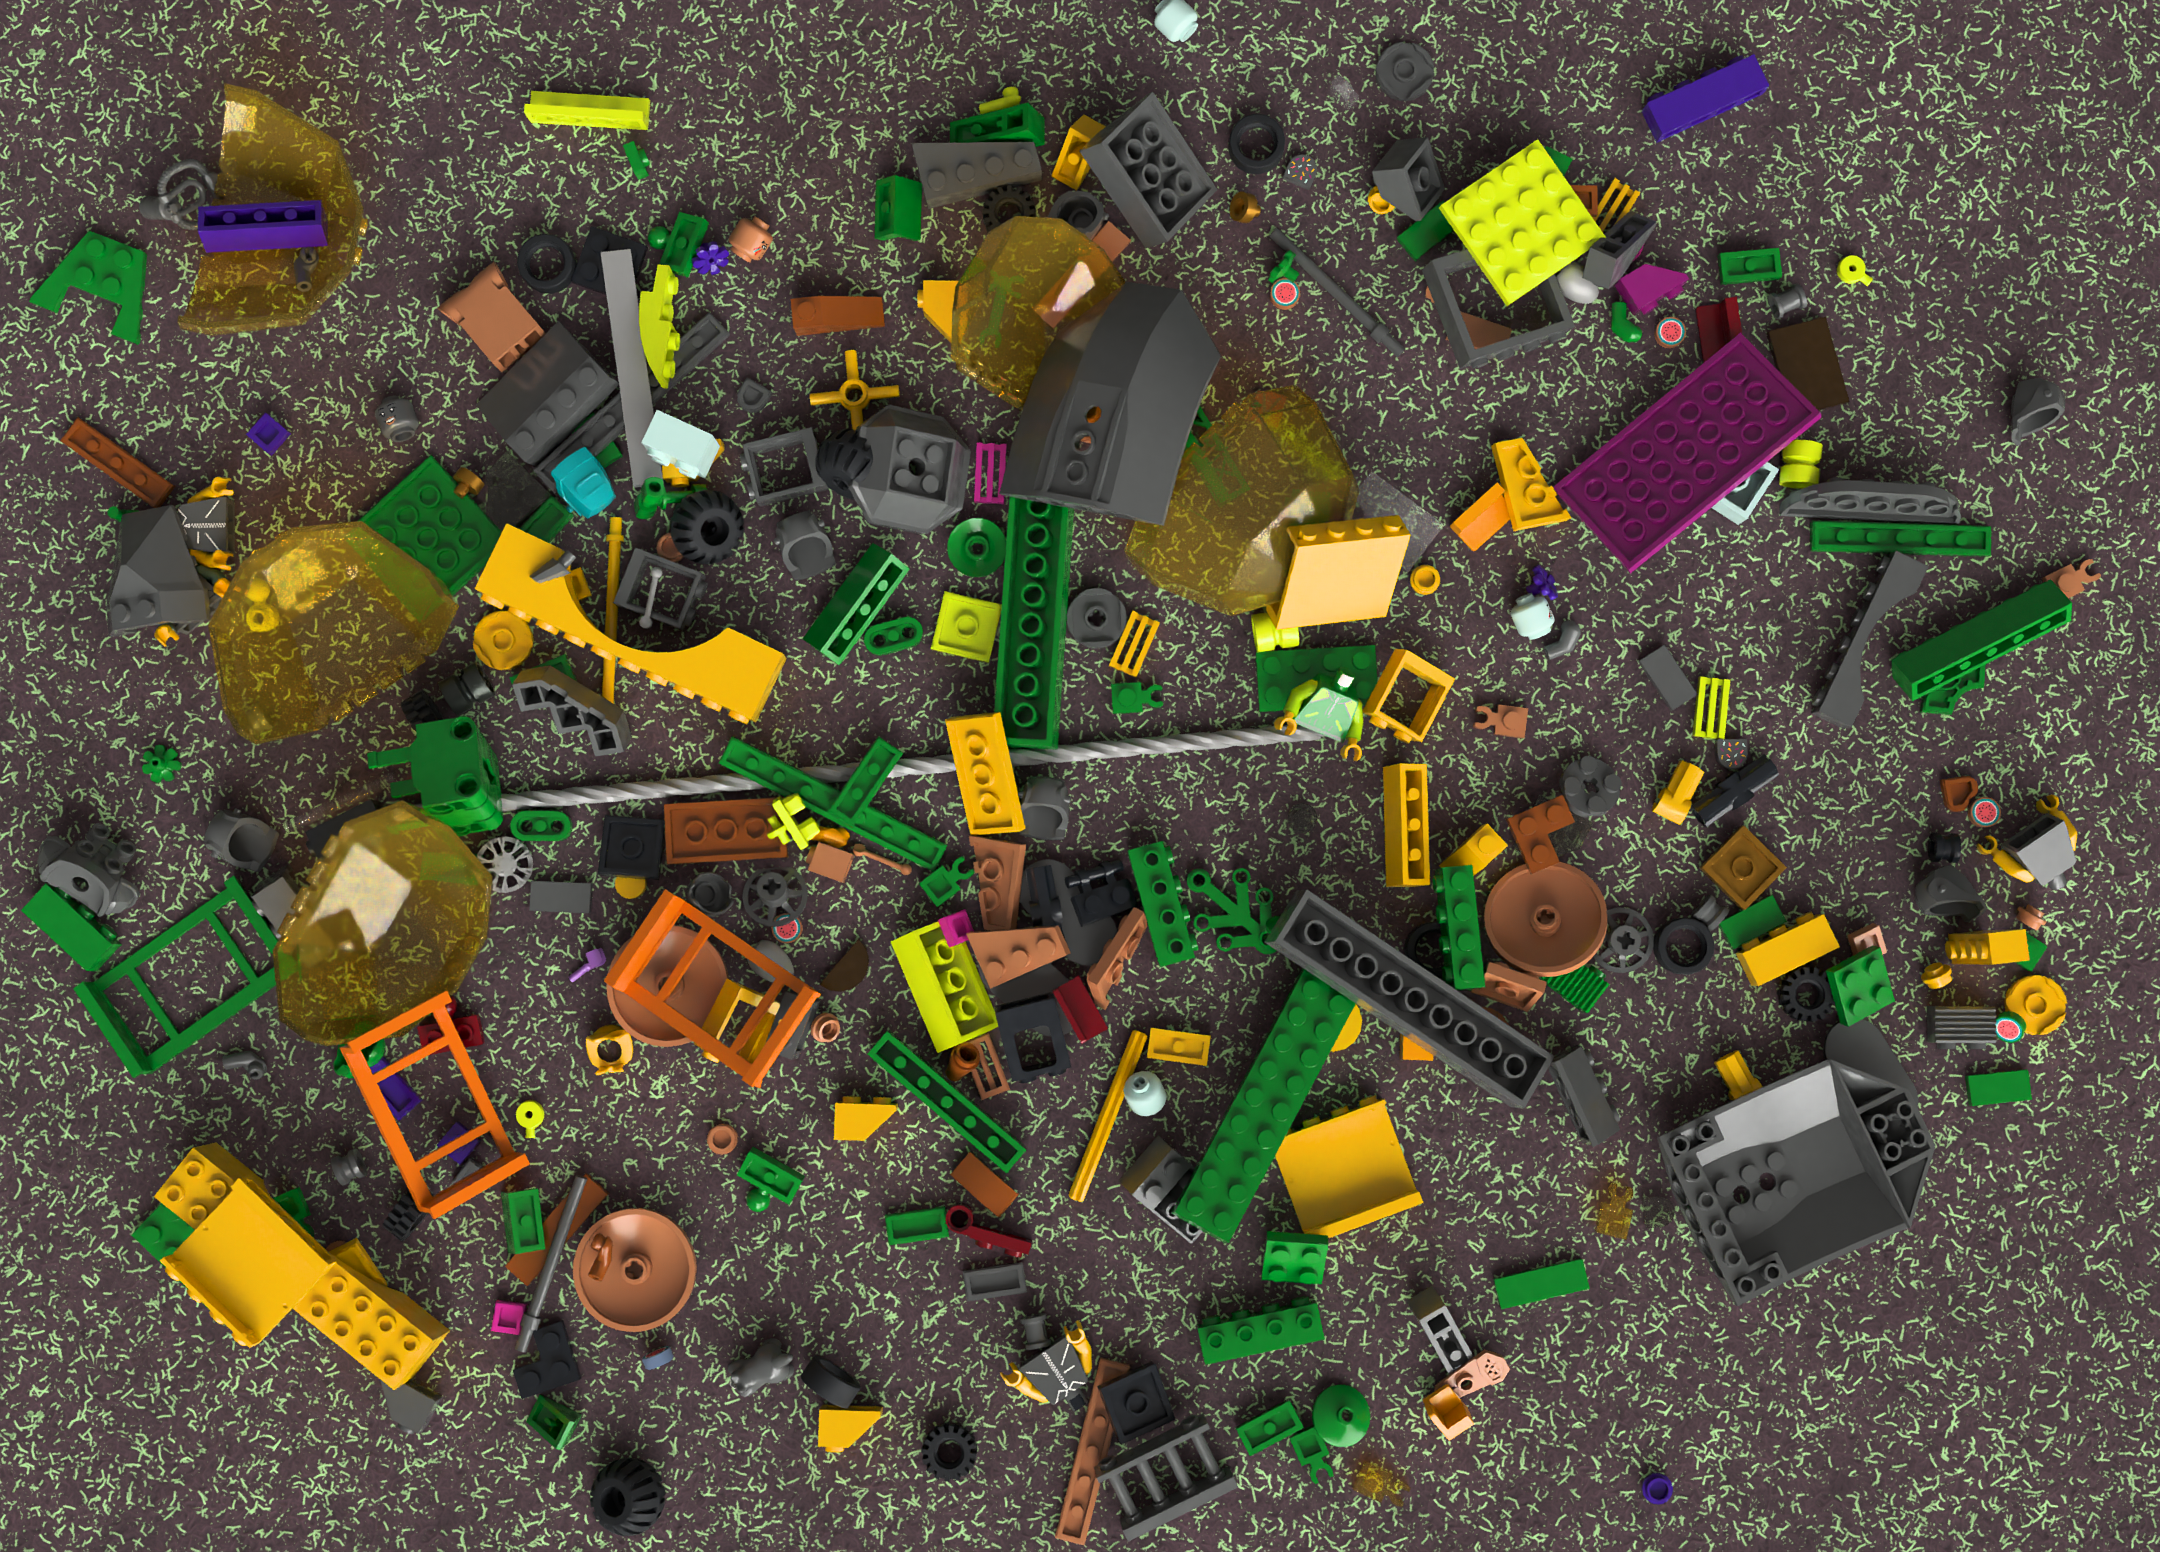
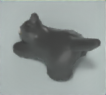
[728,1338,794,1397]

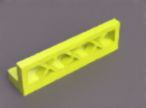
[524,91,650,130]

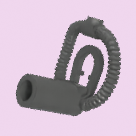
[139,158,223,230]

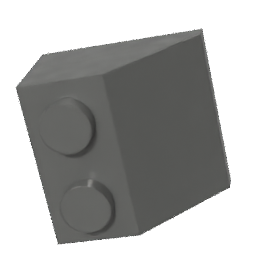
[1372,137,1445,221]

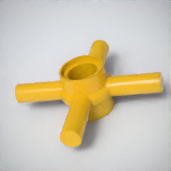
[810,350,900,430]

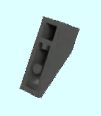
[1582,211,1657,289]
[1406,1286,1474,1375]

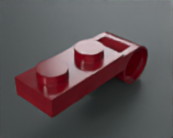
[946,1203,1032,1258]

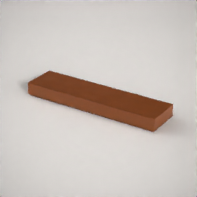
[60,417,176,508]
[505,1174,610,1286]

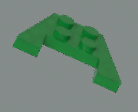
[29,231,147,345]

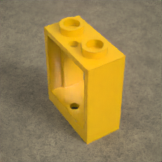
[1363,649,1455,744]
[694,978,782,1066]

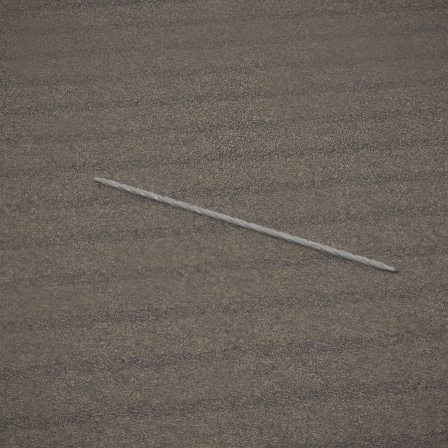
[394,724,1325,818]

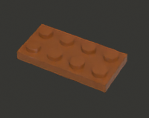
[664,797,788,865]

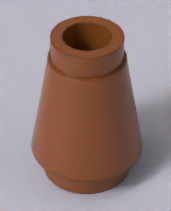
[945,1043,980,1082]

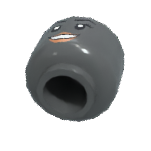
[375,396,419,442]

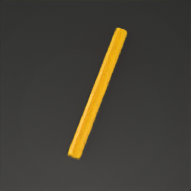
[1069,1030,1147,1202]

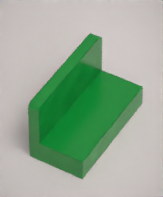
[875,175,922,241]
[501,1188,545,1254]

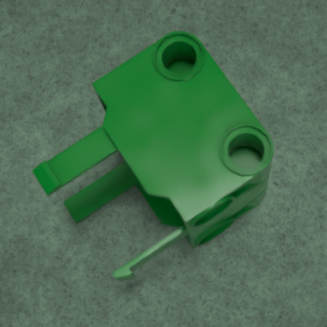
[367,716,503,837]

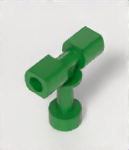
[634,477,707,519]

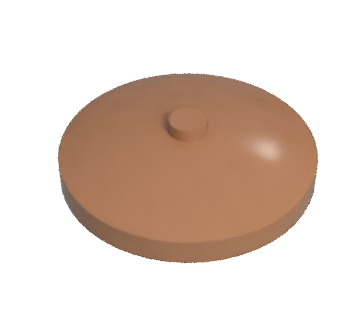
[1484,862,1607,977]
[606,925,729,1047]
[573,1207,697,1332]

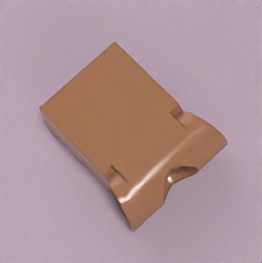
[437,261,546,372]

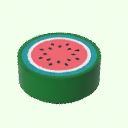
[1996,1011,2026,1043]

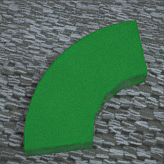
[1920,664,1986,715]

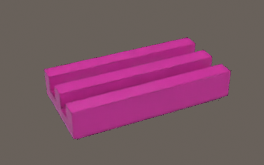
[974,443,1007,504]

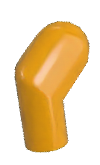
[811,826,850,848]

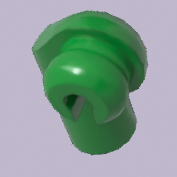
[1611,302,1642,343]

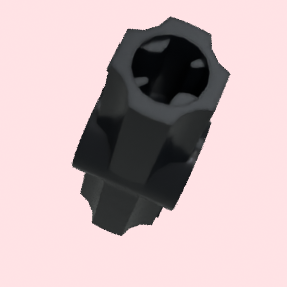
[1690,754,1779,827]
[1026,865,1065,939]

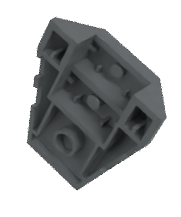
[106,505,211,637]

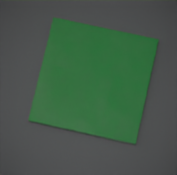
[342,455,502,622]

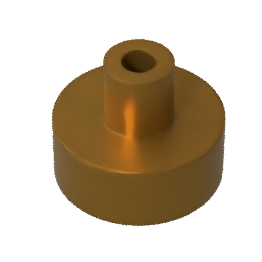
[1230,192,1261,223]
[453,467,485,499]

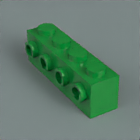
[803,543,910,666]
[1127,841,1199,967]
[1432,865,1485,990]
[1196,1296,1325,1365]

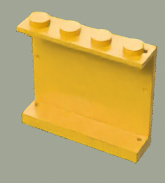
[1266,515,1411,630]
[1275,1095,1423,1238]
[160,1175,337,1348]

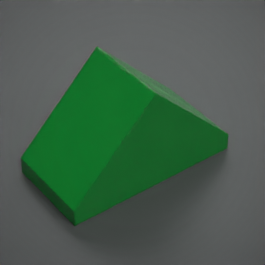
[526,1394,582,1450]

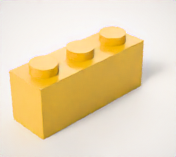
[1736,911,1840,986]

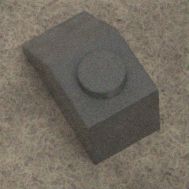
[380,1379,443,1434]

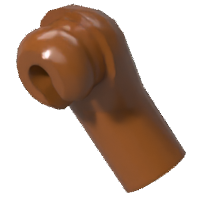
[588,1234,613,1282]

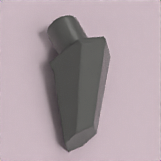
[529,550,576,584]

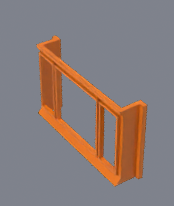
[604,889,821,1088]
[339,990,530,1219]

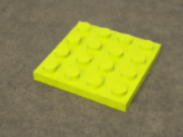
[1439,139,1606,306]

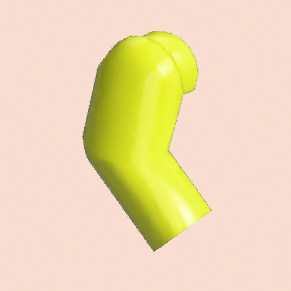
[979,87,1021,114]

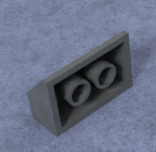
[1548,1045,1621,1147]

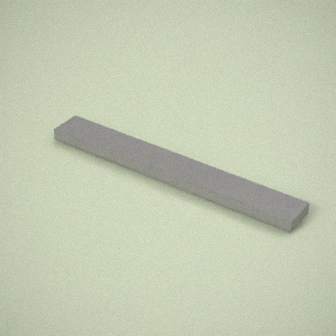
[601,249,664,488]

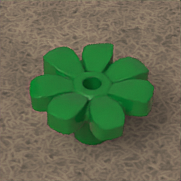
[1268,250,1300,284]
[142,745,182,783]

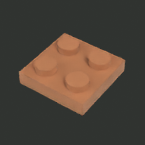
[1471,962,1547,1012]

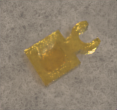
[1595,1182,1633,1240]
[1352,1460,1411,1507]

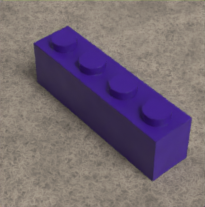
[1641,54,1769,143]
[198,200,328,253]

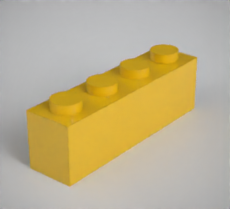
[1383,763,1430,887]
[1945,929,2030,965]

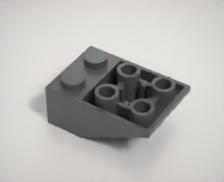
[1119,1135,1203,1244]

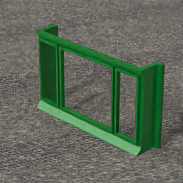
[73,876,300,1078]

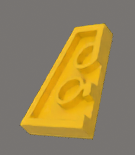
[1491,438,1571,531]

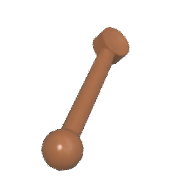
[853,844,912,875]

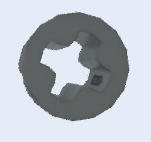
[1767,283,1807,319]
[1020,1313,1052,1350]

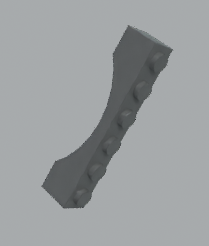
[1811,551,1929,729]

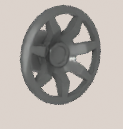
[742,867,808,927]
[1593,907,1654,973]

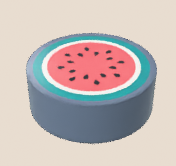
[641,1346,674,1370]

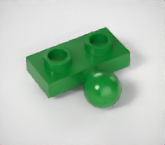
[648,212,709,277]
[737,1147,805,1212]

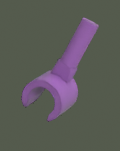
[568,948,606,982]

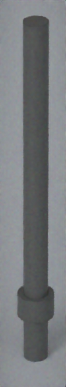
[1269,228,1406,358]
[514,1175,587,1352]

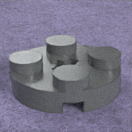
[1067,588,1127,649]
[1559,756,1622,817]

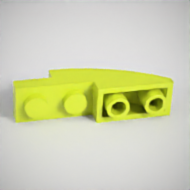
[639,265,680,389]

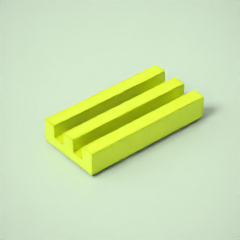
[1692,676,1730,739]

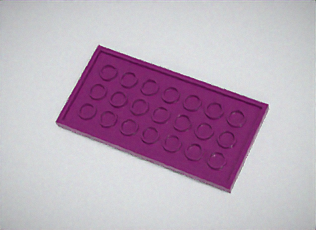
[1553,333,1822,574]

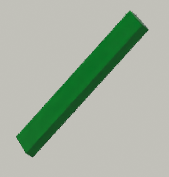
[1810,521,1991,557]

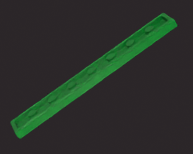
[719,736,948,872]

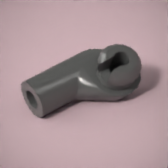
[294,247,319,292]
[1544,620,1581,660]
[222,1051,267,1080]

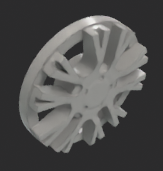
[475,836,533,893]

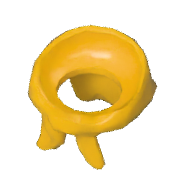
[586,1025,633,1075]

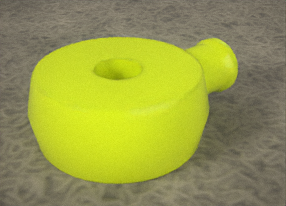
[1837,255,1873,286]
[516,1100,544,1138]

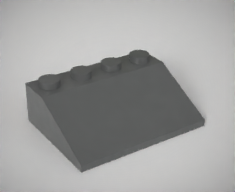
[1080,92,1218,248]
[476,321,619,467]

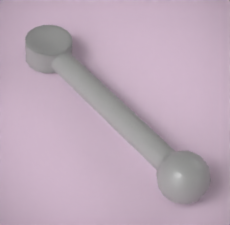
[639,567,662,629]

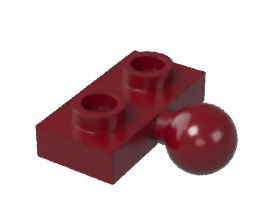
[417,994,485,1055]

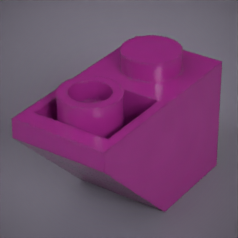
[1615,264,1689,315]

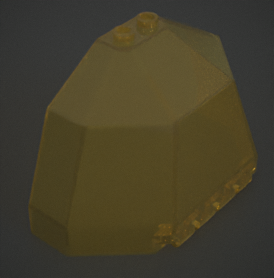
[177,83,369,336]
[951,216,1126,423]
[1124,385,1359,616]
[208,521,459,745]
[273,800,492,1046]

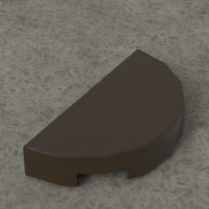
[819,939,869,992]

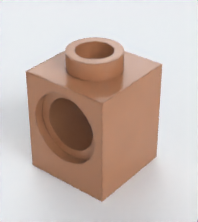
[806,842,855,883]

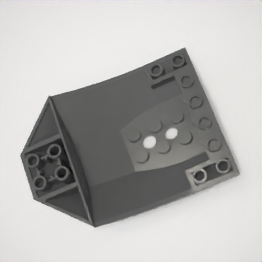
[999,282,1223,526]
[1657,1059,1936,1306]

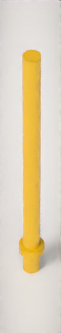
[602,517,624,704]

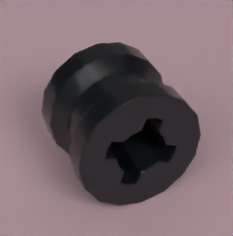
[1928,832,1961,863]

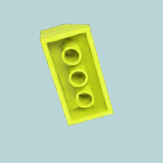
[891,922,998,1053]

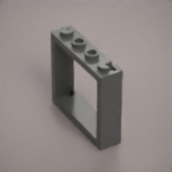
[1422,249,1575,369]

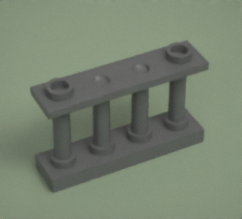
[1094,1413,1238,1542]

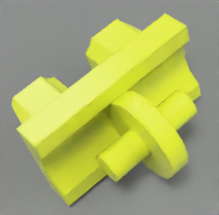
[766,793,820,850]

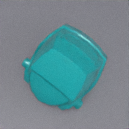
[551,447,616,519]

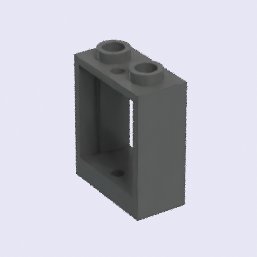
[739,427,829,507]
[613,547,708,632]
[765,990,821,1060]

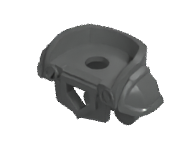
[37,823,140,917]

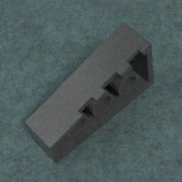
[912,142,1042,209]

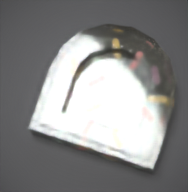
[1641,1196,1675,1228]

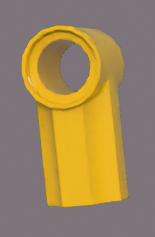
[1652,760,1704,825]
[1714,1050,1763,1100]

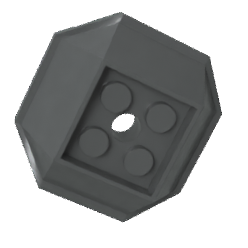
[848,404,971,535]

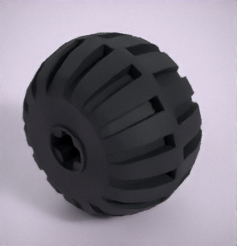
[816,429,873,500]
[670,490,744,564]
[590,1458,666,1536]

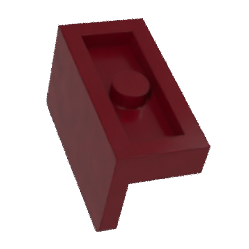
[1695,297,1742,363]
[1052,976,1108,1044]

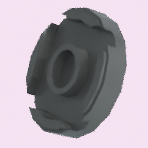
[1375,42,1434,101]

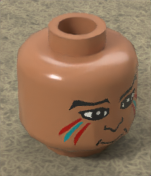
[729,216,773,263]

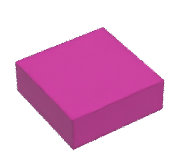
[938,909,974,948]
[491,1300,528,1335]

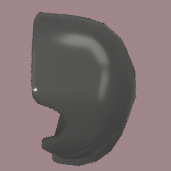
[687,871,734,917]

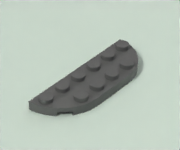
[1780,477,1961,525]

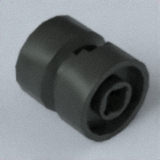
[438,662,496,716]

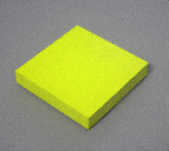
[931,591,1002,663]

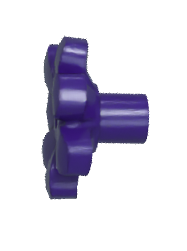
[692,241,729,275]
[1526,565,1558,600]

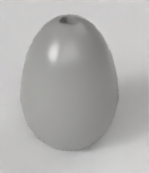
[1555,261,1599,304]
[747,940,794,983]

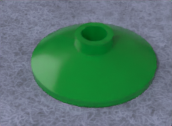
[947,518,1006,577]
[1312,1385,1370,1447]

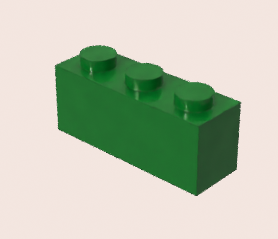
[21,883,122,971]

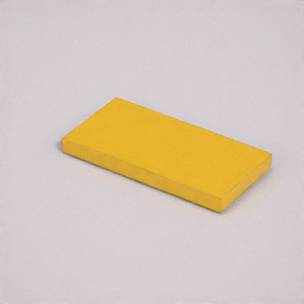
[945,712,1026,835]

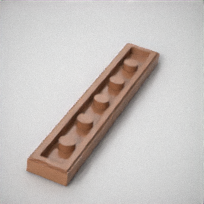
[1055,1357,1130,1545]

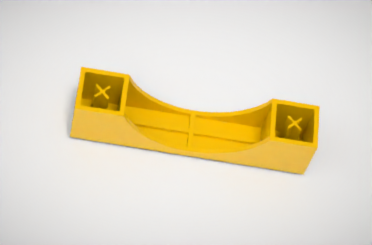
[475,523,787,725]
[154,1142,450,1390]

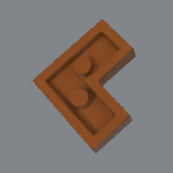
[1506,795,1575,874]

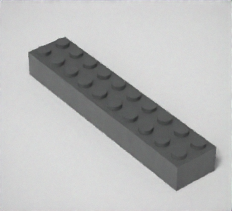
[1265,889,1555,1108]

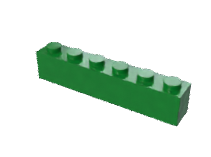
[1892,579,2072,701]
[867,1030,1027,1173]

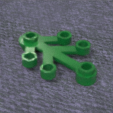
[1186,868,1277,954]

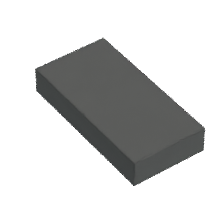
[1638,644,1698,711]
[529,881,593,913]
[963,1261,1027,1302]

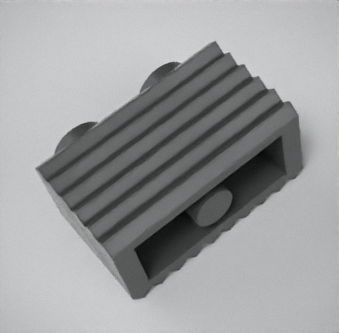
[1927,1006,1997,1049]

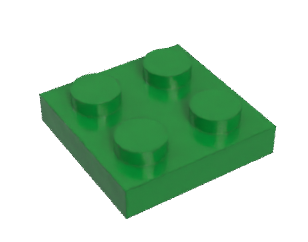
[1826,945,1895,1027]
[1261,1231,1328,1284]

